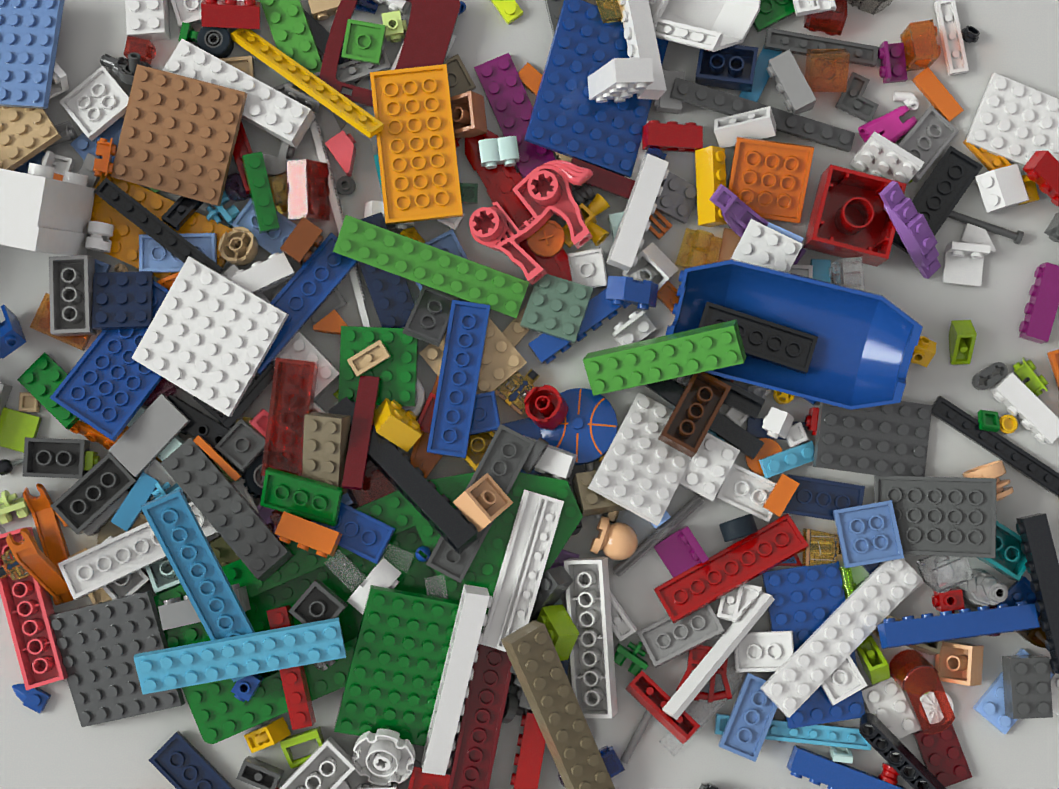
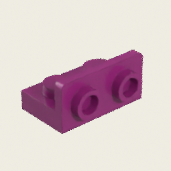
[878,41,908,84]

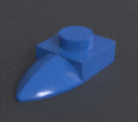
[12,684,51,714]

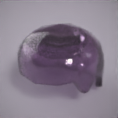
[224,173,251,202]

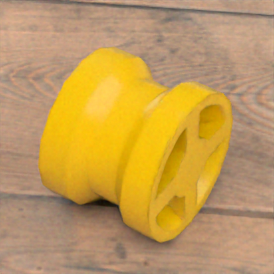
[773,390,794,405]

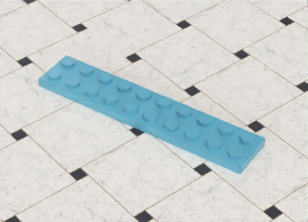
[134,617,346,695]

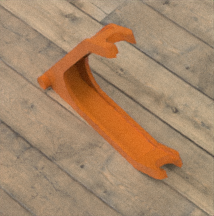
[6,484,86,606]

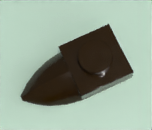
[1016,626,1046,648]

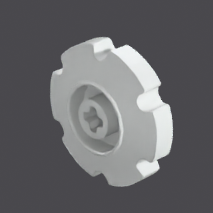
[352,729,416,786]

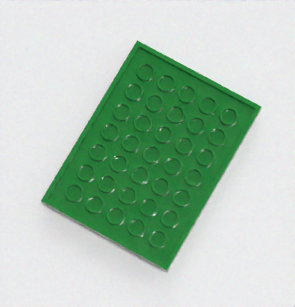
[334,585,488,746]

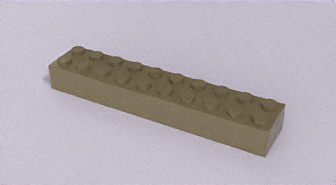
[501,620,615,789]

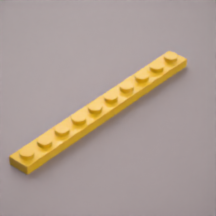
[231,28,384,138]

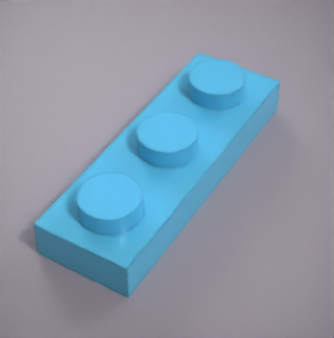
[759,441,815,478]

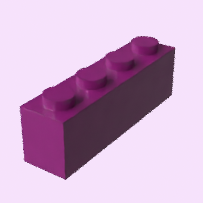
[1019,262,1059,344]

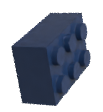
[695,45,758,92]

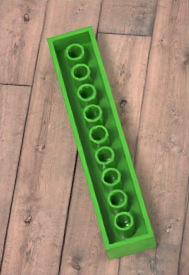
[333,215,529,318]

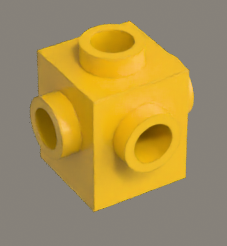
[911,336,937,368]

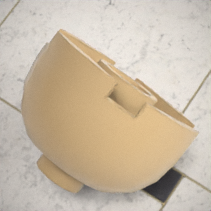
[218,227,259,266]

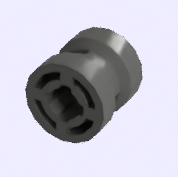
[572,183,595,206]

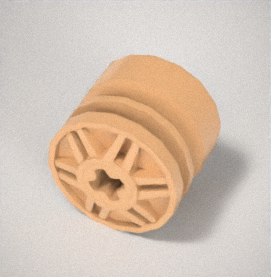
[962,460,1014,502]

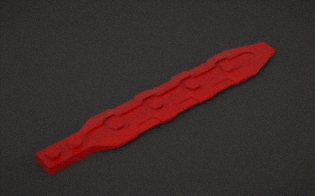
[465,130,572,281]

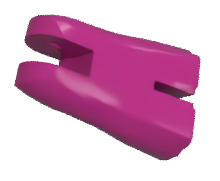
[858,105,917,144]

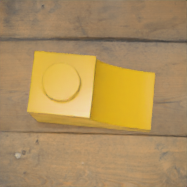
[244,717,291,753]

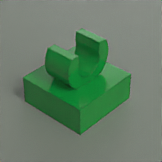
[178,22,199,43]

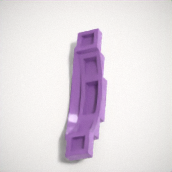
[879,181,941,279]
[709,184,806,265]

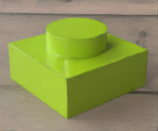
[84,451,101,471]

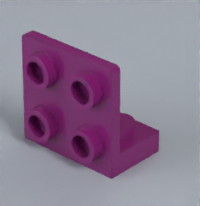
[654,526,709,578]

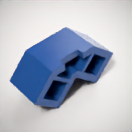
[606,276,658,310]

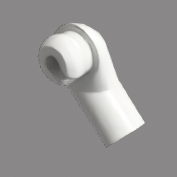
[893,91,919,111]

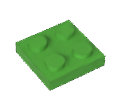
[341,19,386,65]

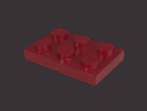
[913,720,972,787]

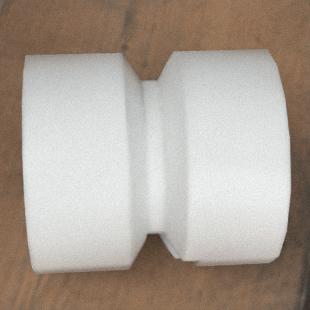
[85,221,114,253]

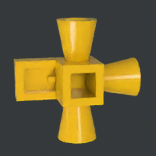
[562,193,610,248]

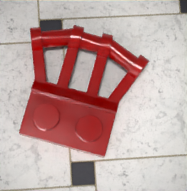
[676,645,732,703]

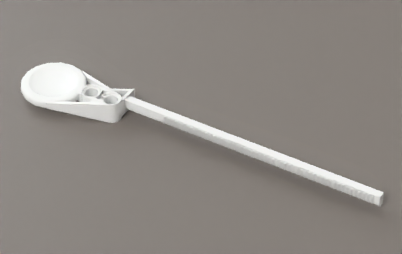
[310,119,425,416]

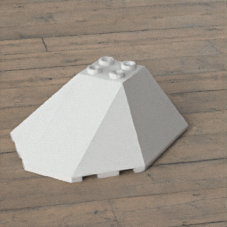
[649,0,761,52]

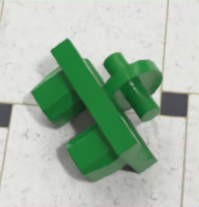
[614,641,649,676]

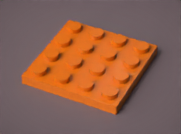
[728,137,814,223]

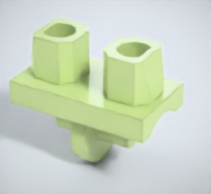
[0,490,30,524]

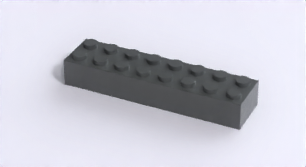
[160,438,294,582]

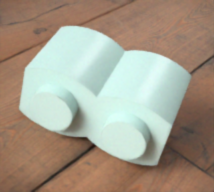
[478,136,519,169]

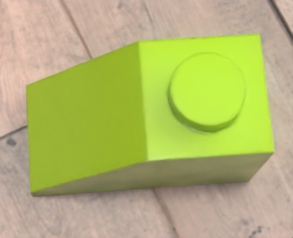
[948,320,977,365]
[856,635,890,685]

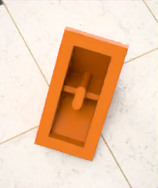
[313,309,348,335]

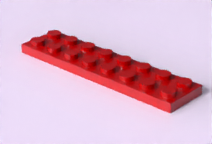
[654,514,809,624]

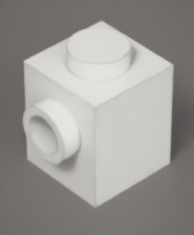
[762,406,795,439]

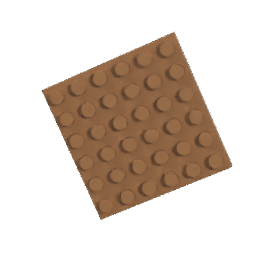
[111,64,248,206]

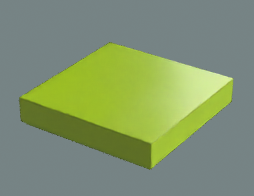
[0,407,42,453]

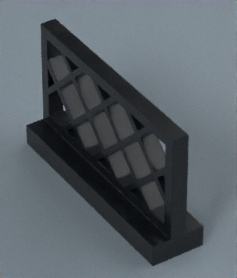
[193,363,280,429]

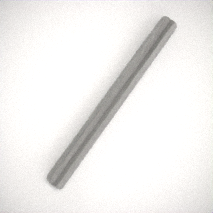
[613,495,704,576]

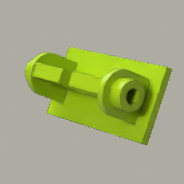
[1013,357,1049,396]

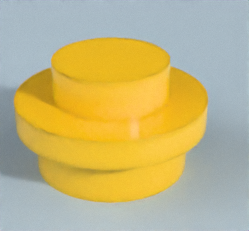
[999,415,1018,434]

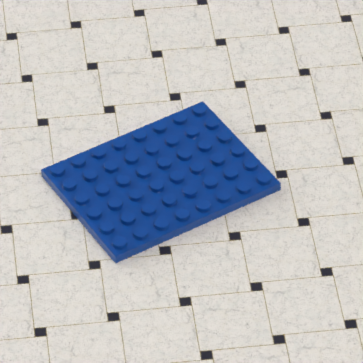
[524,0,669,178]

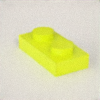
[490,0,523,25]

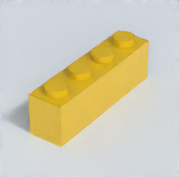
[695,146,727,227]

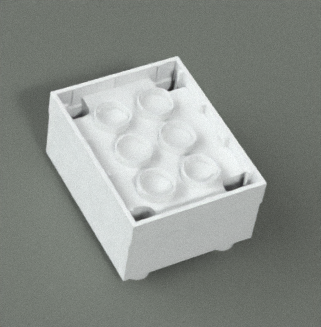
[0,163,96,255]

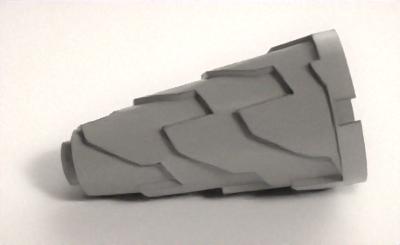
[956,569,1008,608]

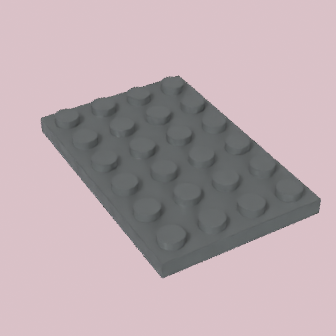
[813,401,932,477]
[874,475,997,558]

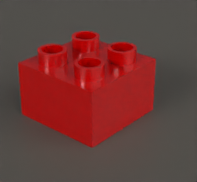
[803,164,907,267]

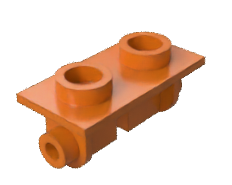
[93,138,117,179]

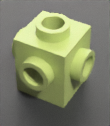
[380,10,407,43]

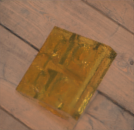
[675,228,723,268]

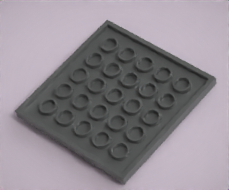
[49,590,185,727]

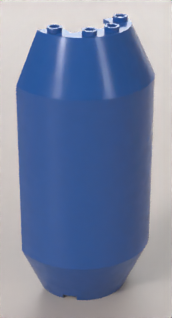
[666,259,923,410]

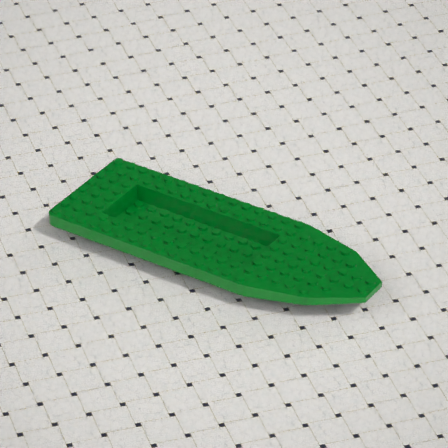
[154,472,583,744]

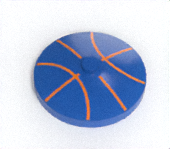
[541,388,618,465]

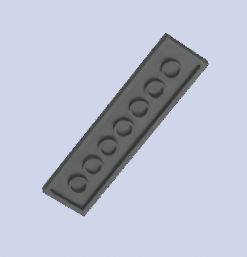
[426,424,535,583]

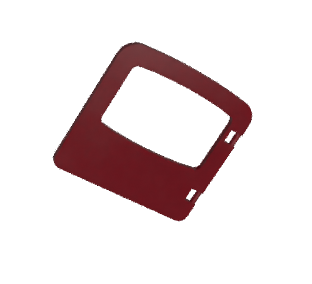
[319,0,461,107]

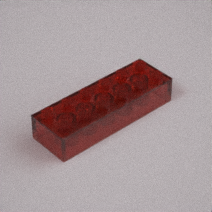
[261,358,319,476]

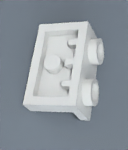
[612,310,656,346]

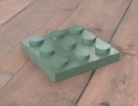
[520,274,593,343]

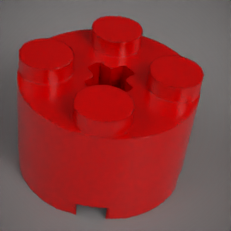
[524,385,569,430]

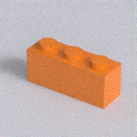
[274,511,342,558]

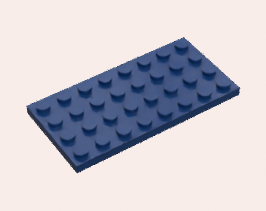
[50,281,169,442]
[762,561,865,729]

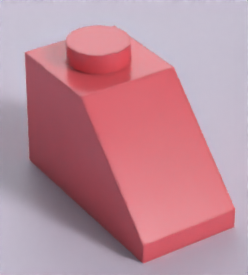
[325,130,356,177]

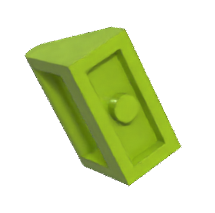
[280,726,325,769]

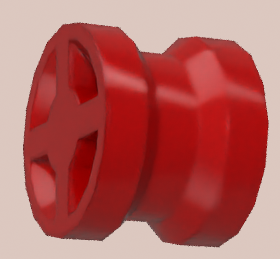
[878,763,899,785]

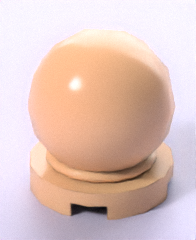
[590,516,638,560]

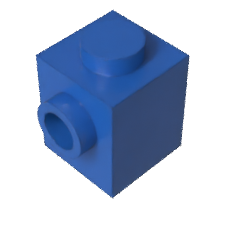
[231,674,264,702]

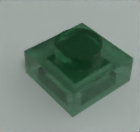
[460,183,478,204]

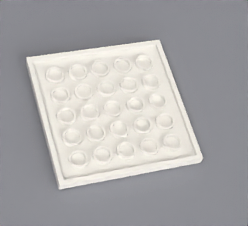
[132,256,289,417]

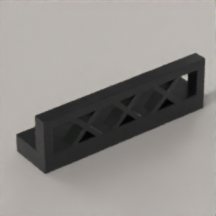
[687,373,765,419]

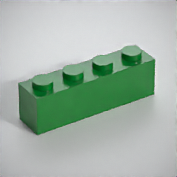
[242,152,280,234]

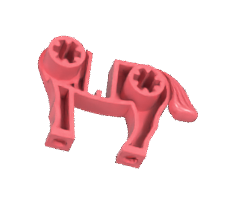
[469,160,593,285]

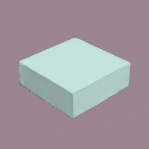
[829,746,853,764]

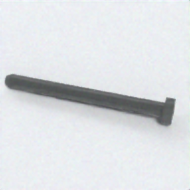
[948,211,1024,245]

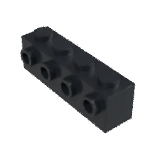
[167,394,230,454]

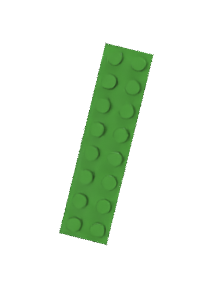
[583,319,746,396]

